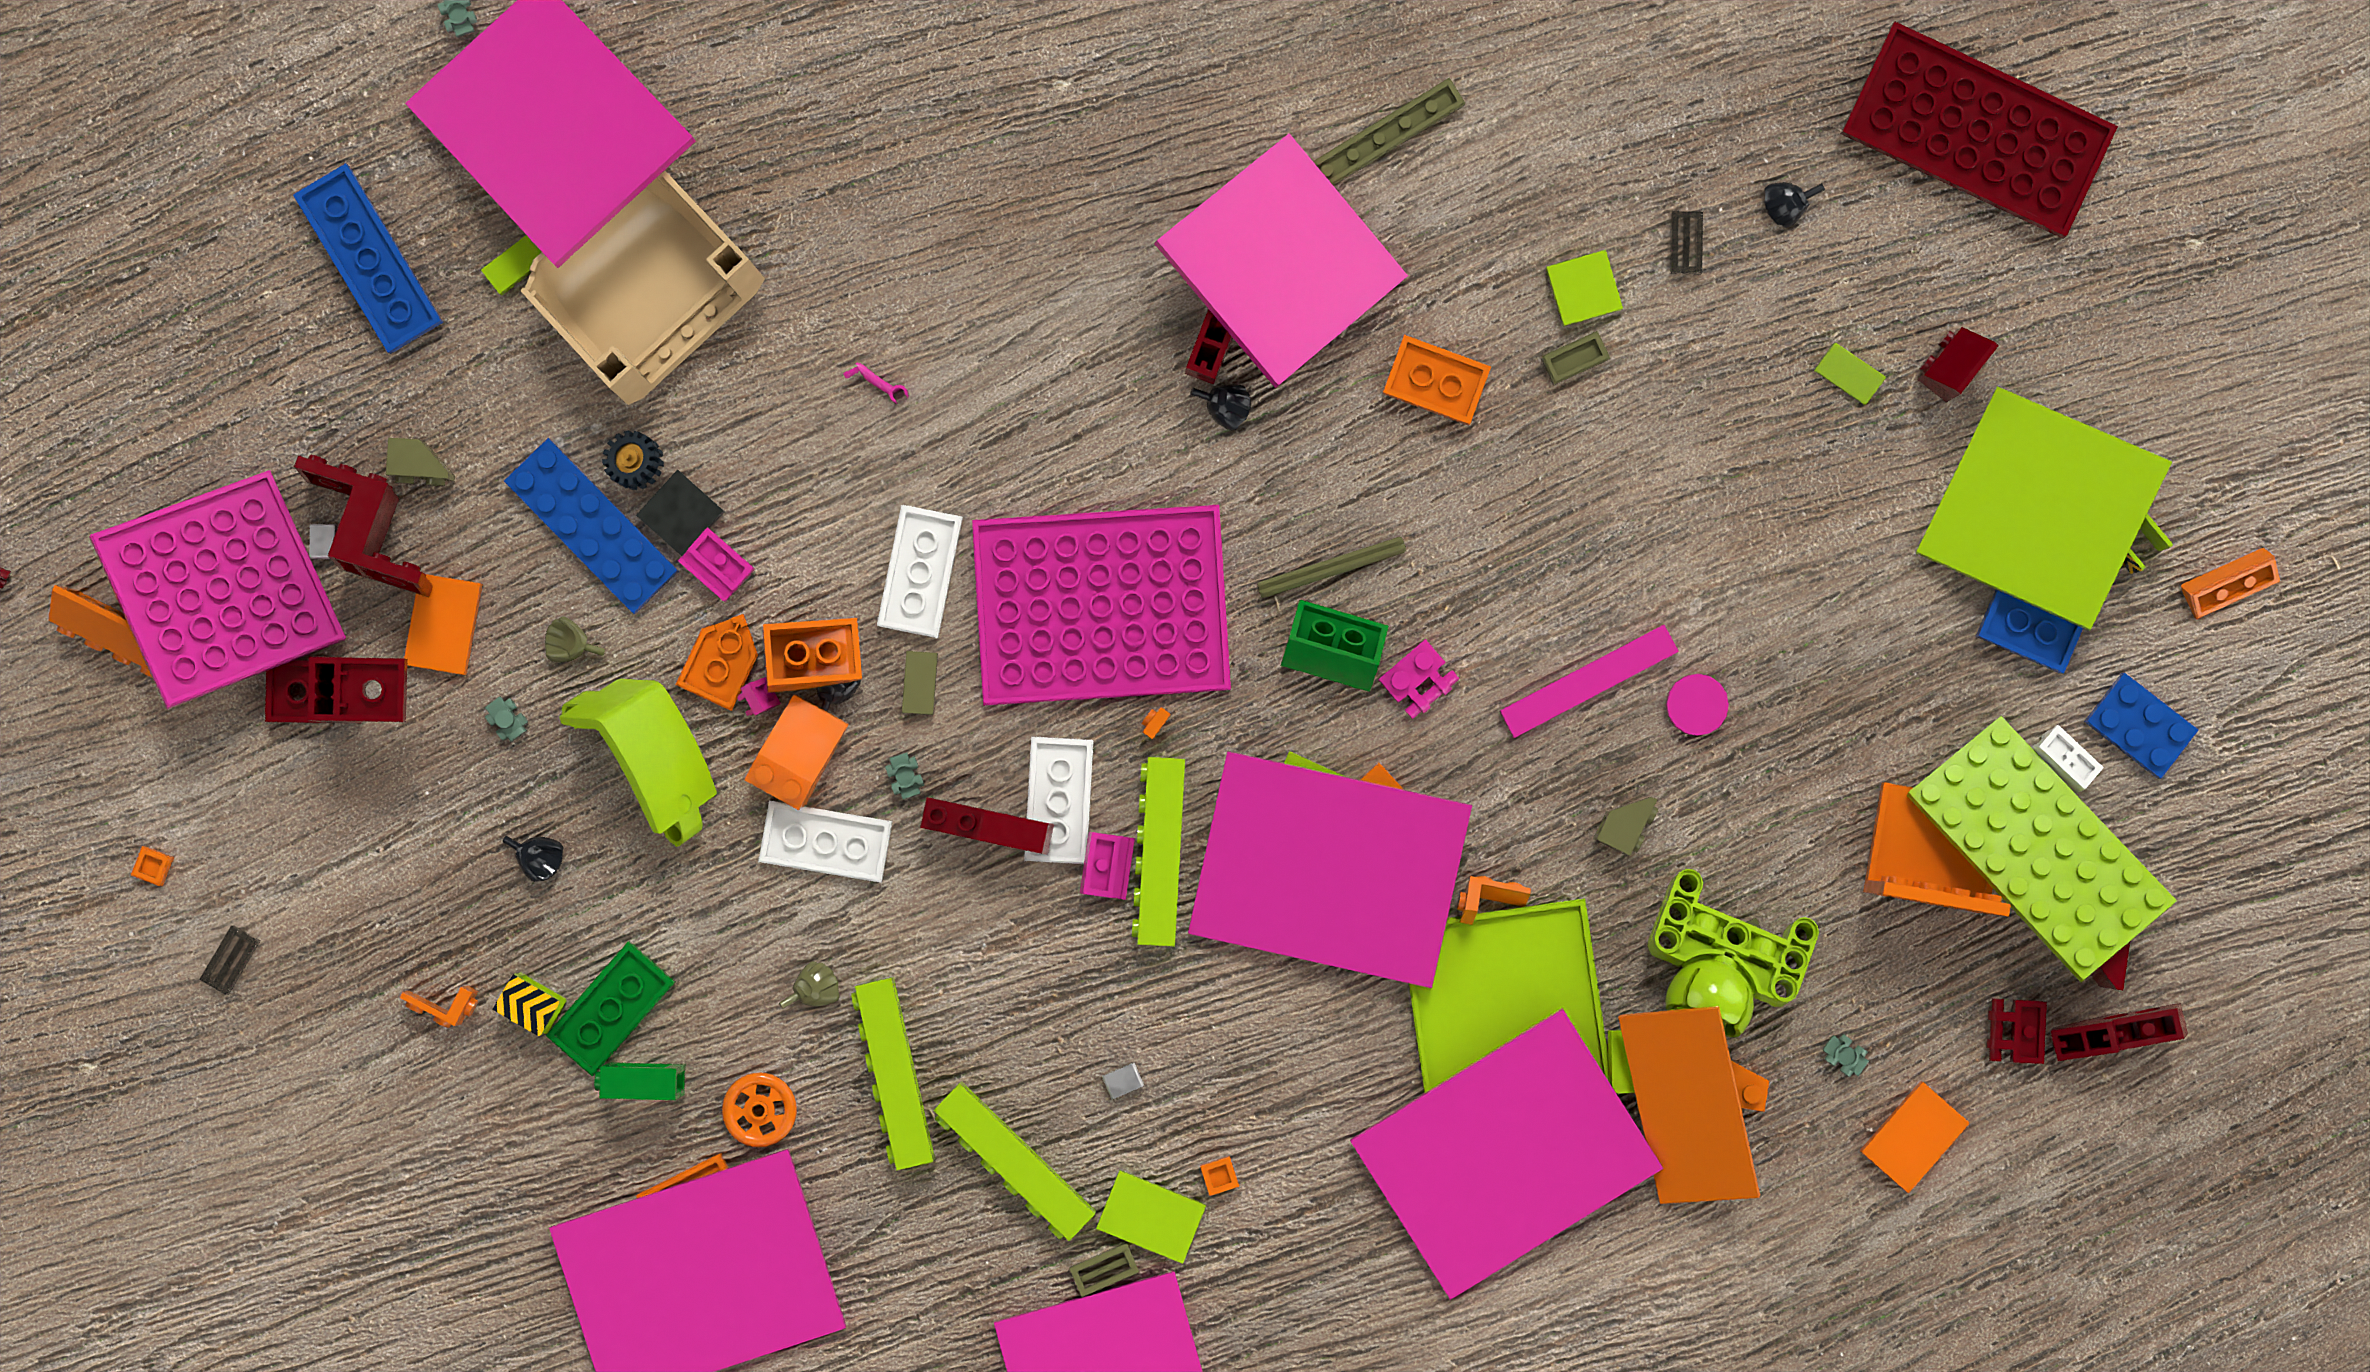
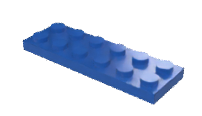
[293,163,444,354]
[504,438,679,614]

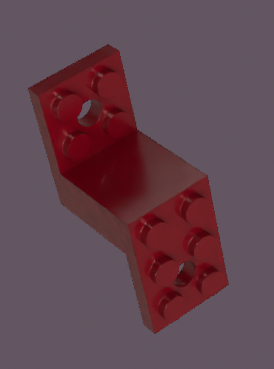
[294,455,433,597]
[265,657,408,724]

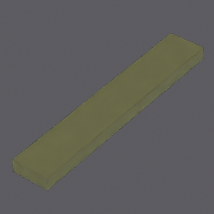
[1313,77,1466,186]

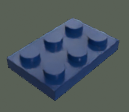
[1975,589,2083,674]
[2084,673,2198,779]

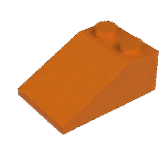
[763,618,862,693]
[744,694,849,810]

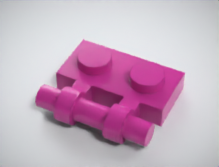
[1378,639,1459,719]

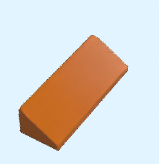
[2181,548,2280,620]

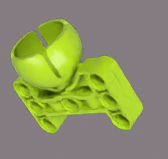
[1647,869,1819,1037]

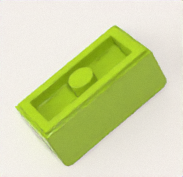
[1814,343,1886,405]

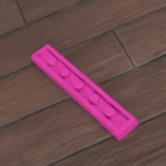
[1499,625,1679,738]

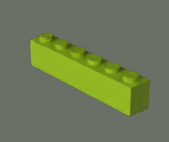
[1132,757,1185,947]
[851,977,935,1171]
[933,1081,1096,1241]

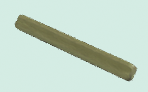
[1257,537,1406,598]

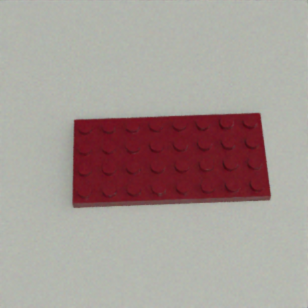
[1840,21,2118,239]

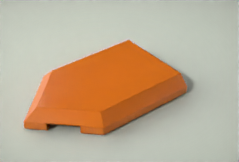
[675,614,758,711]

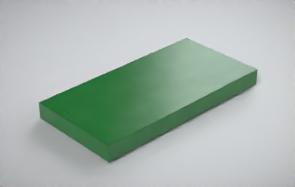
[545,941,676,1077]

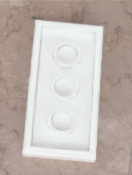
[877,505,963,638]
[1024,737,1094,864]
[758,801,893,883]

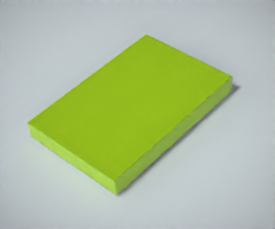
[1096,1169,1206,1264]

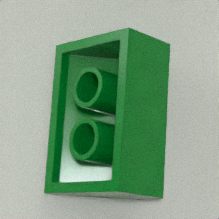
[1280,600,1389,692]

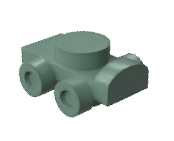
[438,0,478,38]
[485,696,528,742]
[885,752,924,799]
[1822,1034,1869,1077]

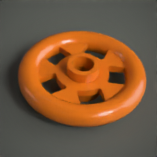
[722,1072,797,1148]

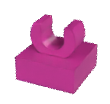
[738,677,781,716]

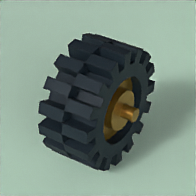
[602,430,664,490]

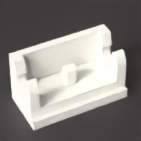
[2031,725,2104,794]

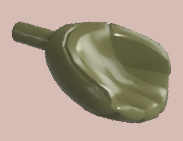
[545,616,605,662]
[779,961,840,1009]

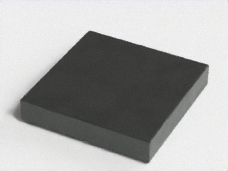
[636,469,725,556]

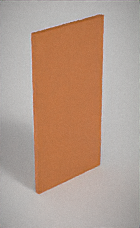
[1618,1006,1760,1204]

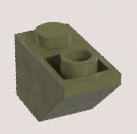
[386,438,455,486]
[1593,797,1658,856]

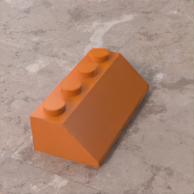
[48,585,152,677]

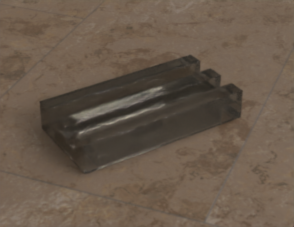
[1670,211,1703,275]
[199,925,261,995]

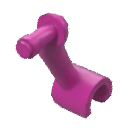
[843,362,909,404]

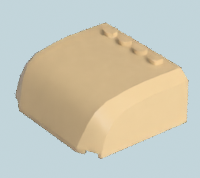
[521,170,765,405]

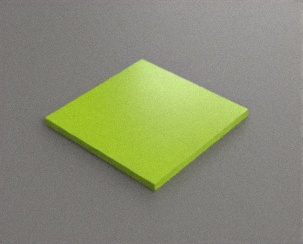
[1916,386,2172,631]
[1408,898,1608,1093]

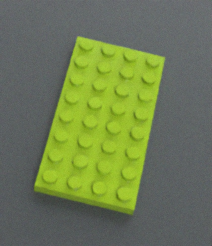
[1907,716,2177,983]

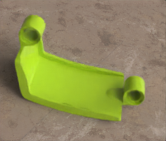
[559,679,717,847]

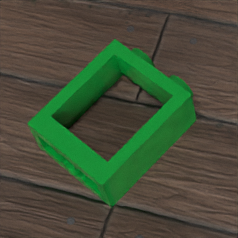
[594,1062,686,1100]

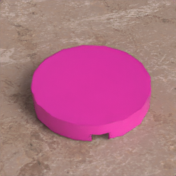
[1665,674,1729,736]

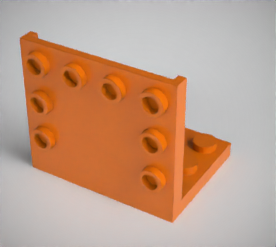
[1863,782,2011,917]

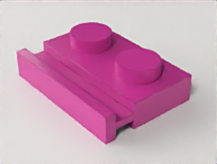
[678,527,755,602]
[1080,832,1135,900]

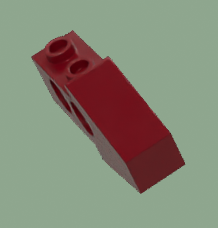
[1185,309,1233,385]
[920,797,1054,855]
[2051,1003,2188,1061]

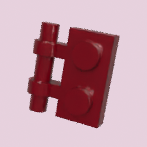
[1986,998,2047,1064]

